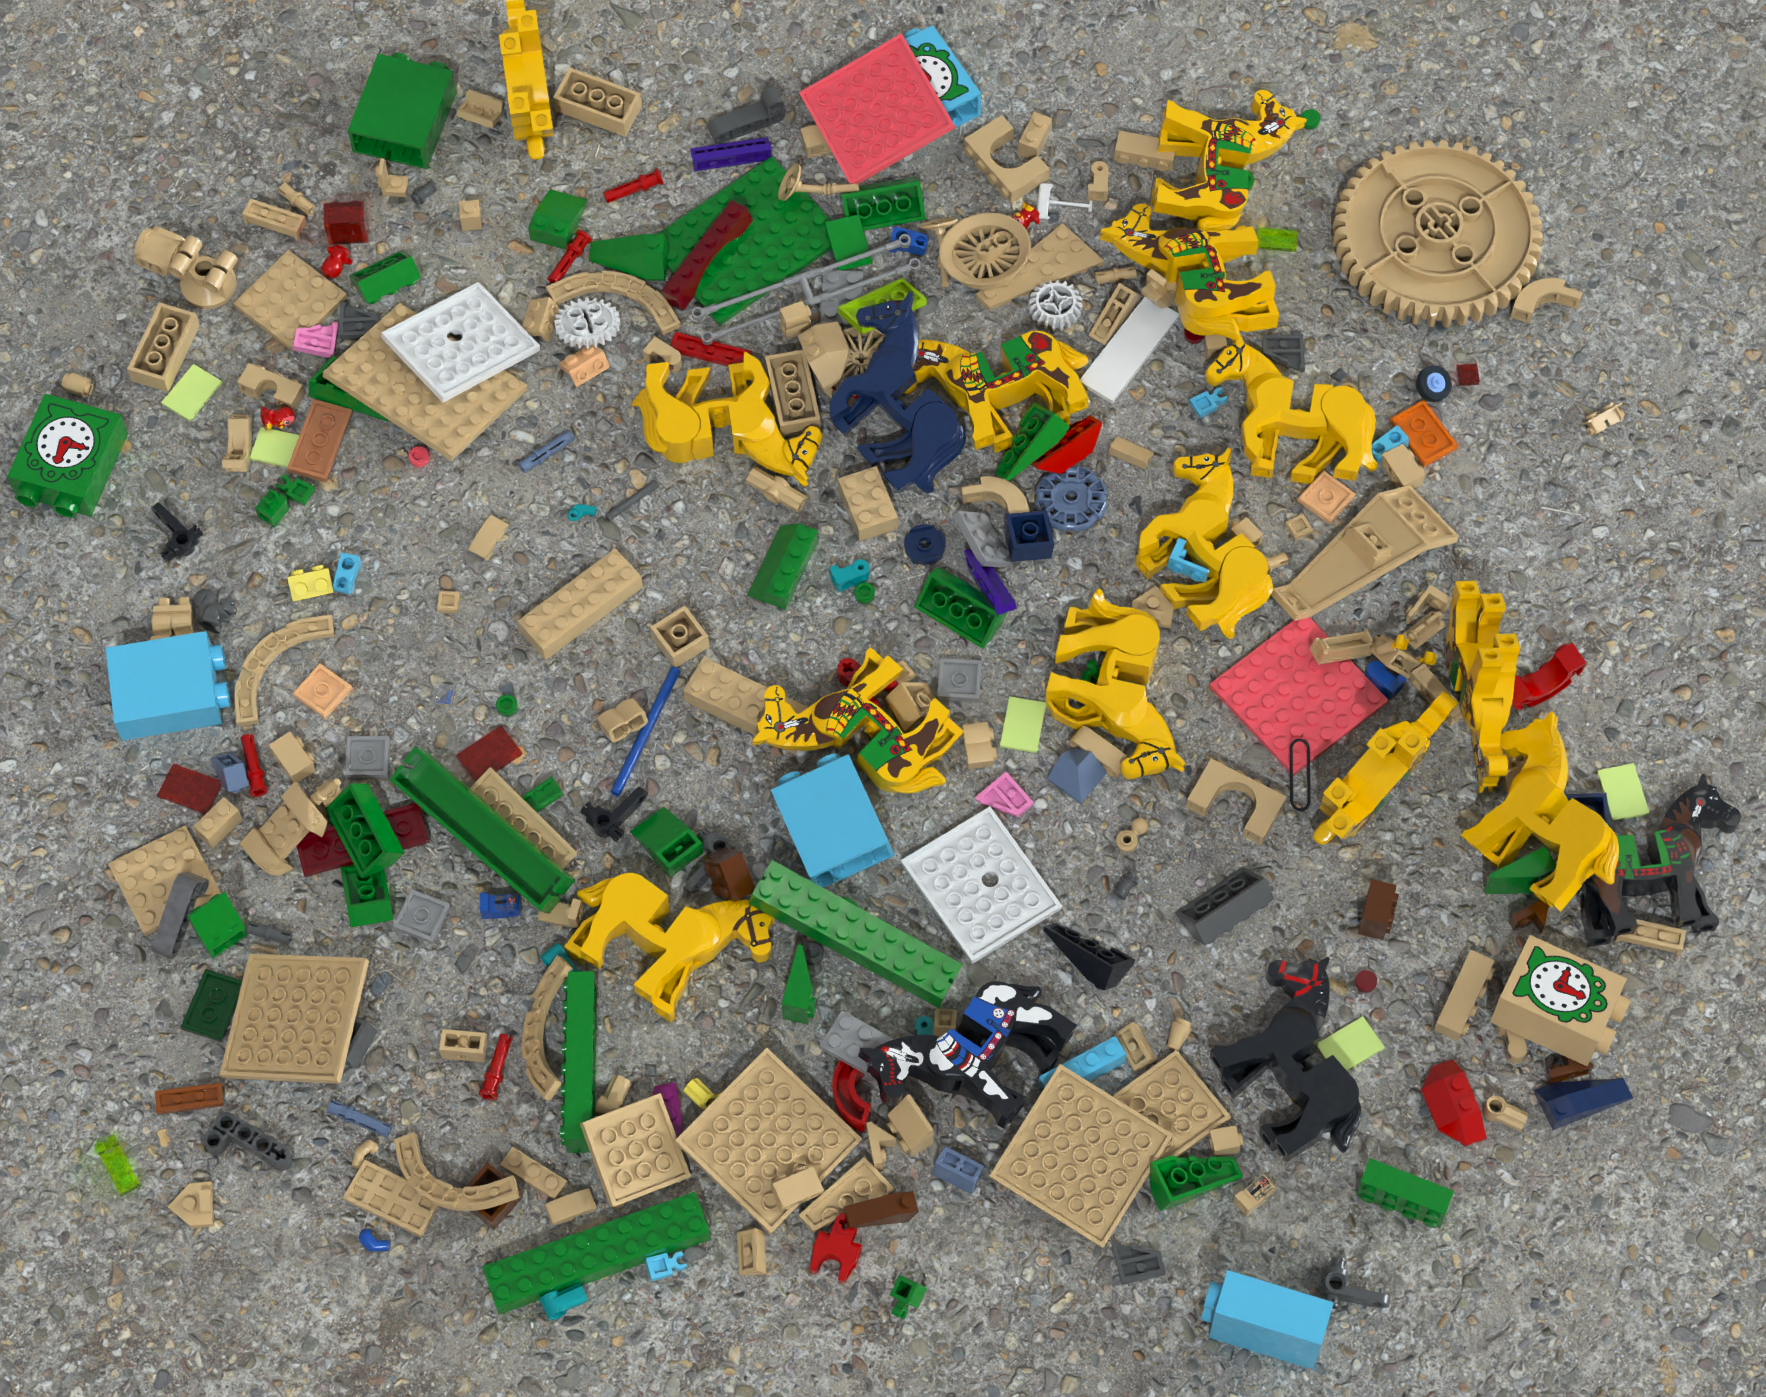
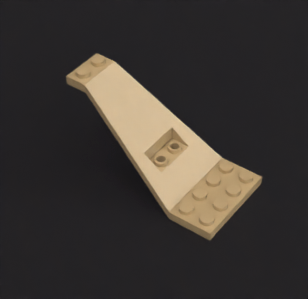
[1271,485,1459,621]

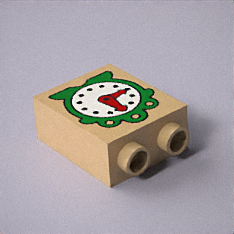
[1490,935,1631,1067]

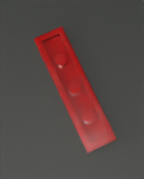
[670,332,752,367]

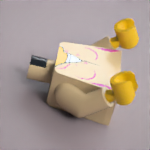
[1371,635,1437,679]

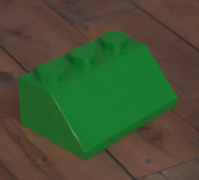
[349,250,421,304]

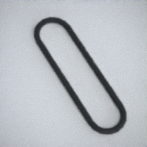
[1290,738,1311,812]

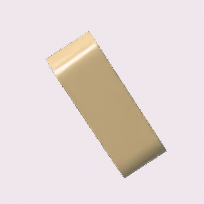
[1069,726,1128,778]

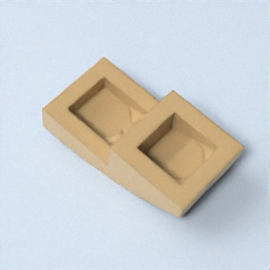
[468,515,509,560]
[544,1188,597,1226]

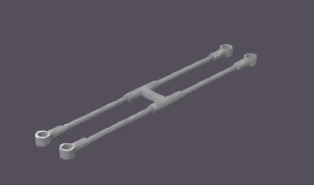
[691,234,921,345]

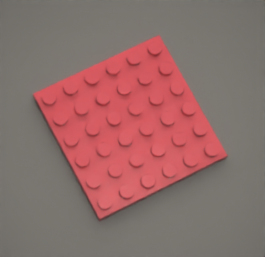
[799,33,956,184]
[1209,617,1388,776]

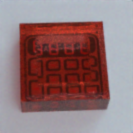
[1456,364,1480,386]

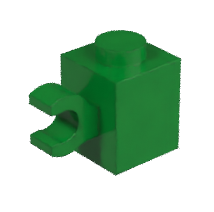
[255,489,289,527]
[890,1275,927,1320]

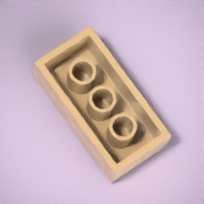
[553,67,642,137]
[127,302,200,392]
[765,350,821,438]

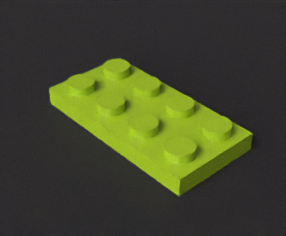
[838,278,927,334]

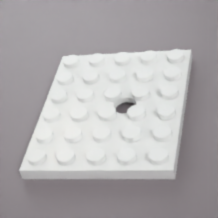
[381,282,540,403]
[901,807,1062,964]

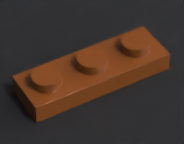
[155,1083,224,1115]

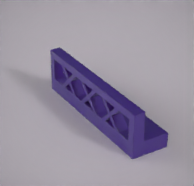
[690,137,772,172]
[964,548,1017,616]

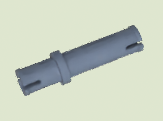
[518,430,575,473]
[327,1099,393,1138]

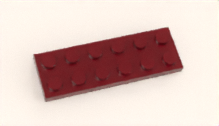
[296,803,430,877]

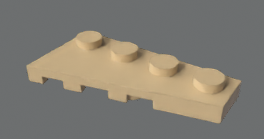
[799,1157,895,1233]

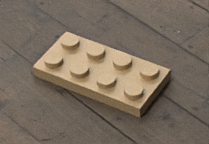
[343,1159,439,1238]

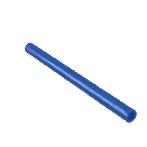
[610,667,681,797]

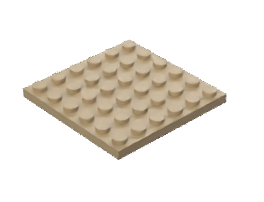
[219,954,369,1084]
[675,1048,862,1235]
[989,1064,1173,1249]

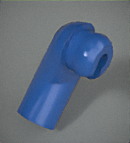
[359,1229,389,1252]

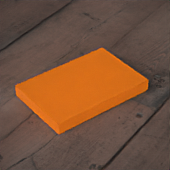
[1389,400,1459,467]

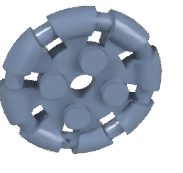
[1034,465,1108,532]

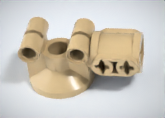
[134,226,238,309]

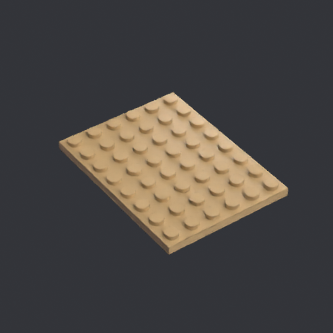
[323,303,528,461]

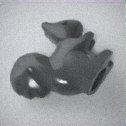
[193,589,237,634]

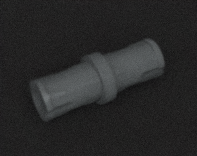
[247,921,293,945]

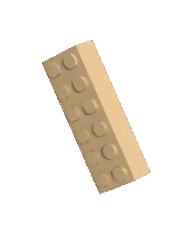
[517,548,643,661]
[683,657,808,755]

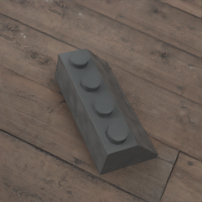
[1175,867,1274,945]

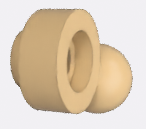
[1116,818,1148,853]

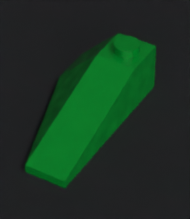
[1150,1156,1243,1212]

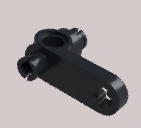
[151,502,203,563]
[580,787,648,842]

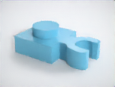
[1189,387,1228,419]
[644,1252,687,1282]

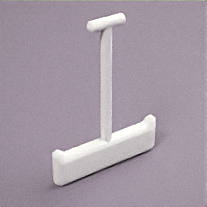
[1037,183,1093,220]

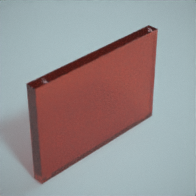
[456,725,523,782]
[157,763,222,815]

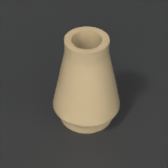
[1167,1018,1192,1052]

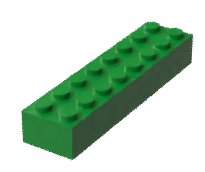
[560,971,597,1153]

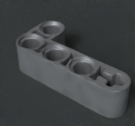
[151,872,209,959]

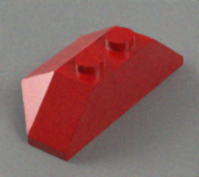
[1030,415,1102,474]
[1421,1059,1486,1146]

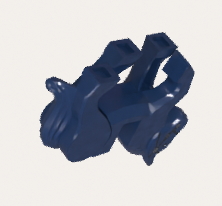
[829,292,966,493]

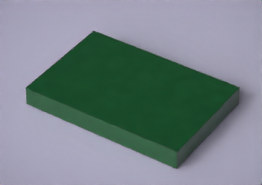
[180,969,242,1042]

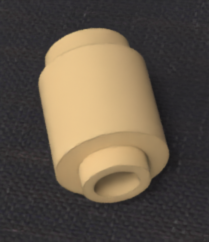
[61,373,94,398]

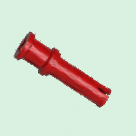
[603,168,664,204]
[547,230,592,284]
[240,734,268,797]
[478,1034,513,1101]

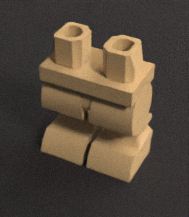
[150,597,194,640]

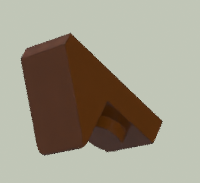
[1509,900,1549,933]
[1546,1055,1593,1085]

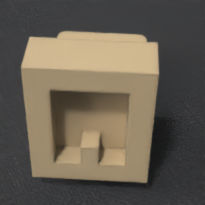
[375,158,409,197]
[1405,585,1451,625]
[538,898,584,929]

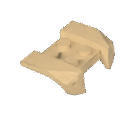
[240,782,327,876]

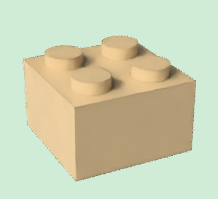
[650,606,709,668]

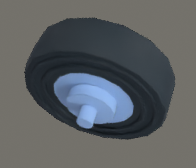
[1416,365,1452,402]

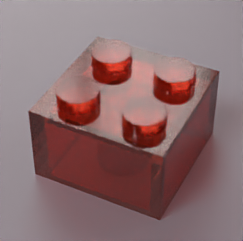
[323,200,369,245]

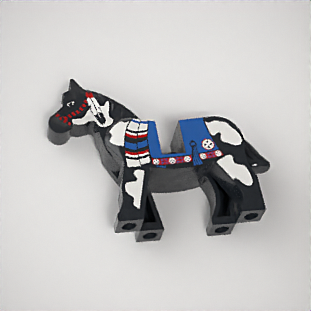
[858,981,1077,1128]

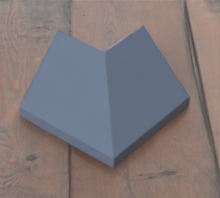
[1047,748,1107,804]

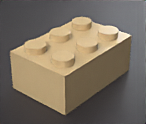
[838,466,898,542]

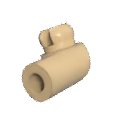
[351,1140,378,1169]

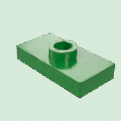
[521,776,564,813]

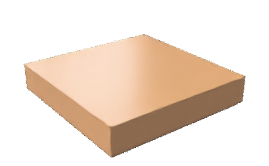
[1298,470,1356,525]
[292,663,352,719]

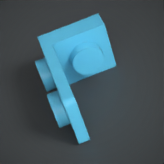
[1167,538,1209,583]

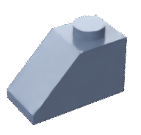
[211,752,249,793]

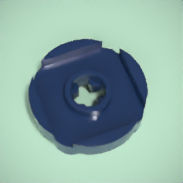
[904,524,946,565]

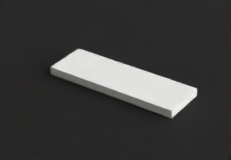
[1080,297,1180,404]

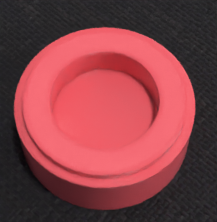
[408,446,430,467]

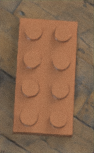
[287,399,353,483]

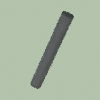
[605,480,659,521]

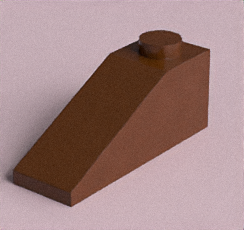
[843,1191,919,1229]

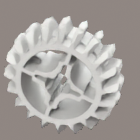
[1028,279,1083,332]

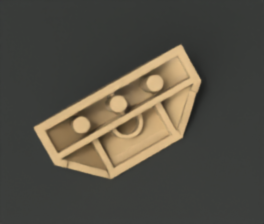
[798,322,851,390]

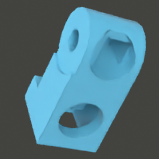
[1371,425,1409,463]
[333,552,362,594]

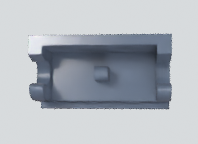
[933,1146,984,1195]

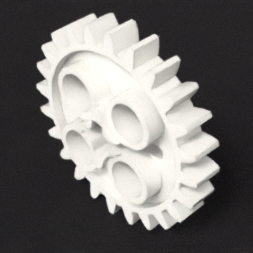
[554,297,621,349]

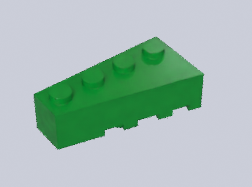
[309,356,388,421]

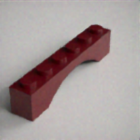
[661,200,753,311]

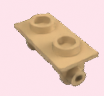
[1581,402,1625,435]
[1402,611,1446,650]

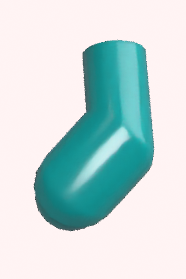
[567,504,597,521]

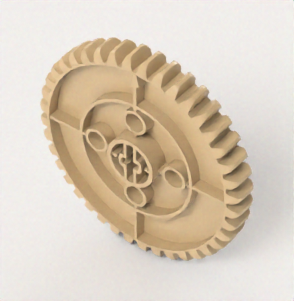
[1333,140,1543,328]

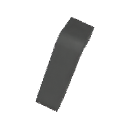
[707,86,785,144]
[203,1112,293,1171]

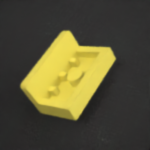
[287,564,334,601]

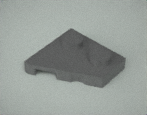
[339,302,381,340]
[1262,334,1305,372]
[1111,1241,1166,1285]

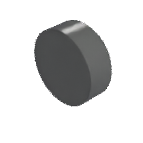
[803,942,824,965]

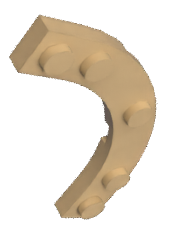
[546,271,681,335]
[234,614,335,726]
[522,955,572,1101]
[394,1132,520,1211]

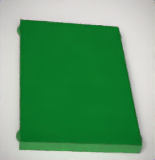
[824,214,873,271]

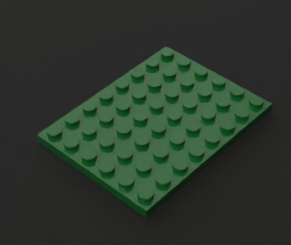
[657,156,832,326]

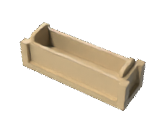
[242,198,307,241]
[1309,629,1375,665]
[1409,663,1463,726]
[1615,919,1686,956]

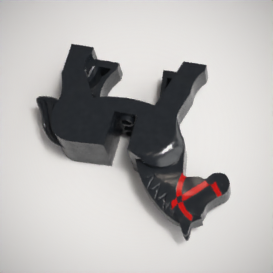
[1209,957,1361,1162]

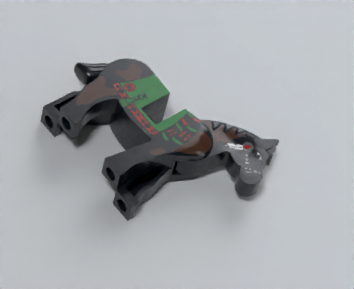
[1575,774,1741,947]

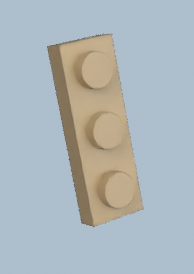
[500,1147,568,1200]

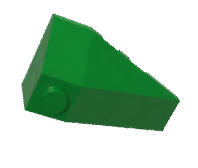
[589,234,669,281]
[995,402,1070,481]

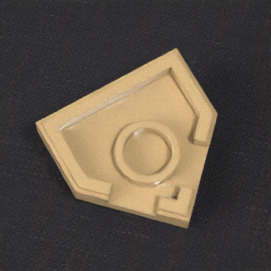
[1132,586,1174,629]
[168,1181,214,1228]

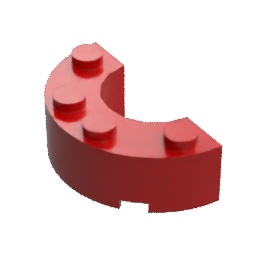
[1512,642,1586,710]
[832,1060,871,1133]

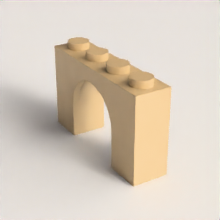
[963,115,1050,203]
[1186,759,1287,846]

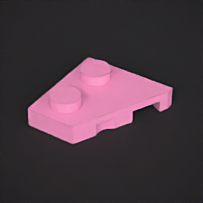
[292,322,338,358]
[975,772,1034,818]

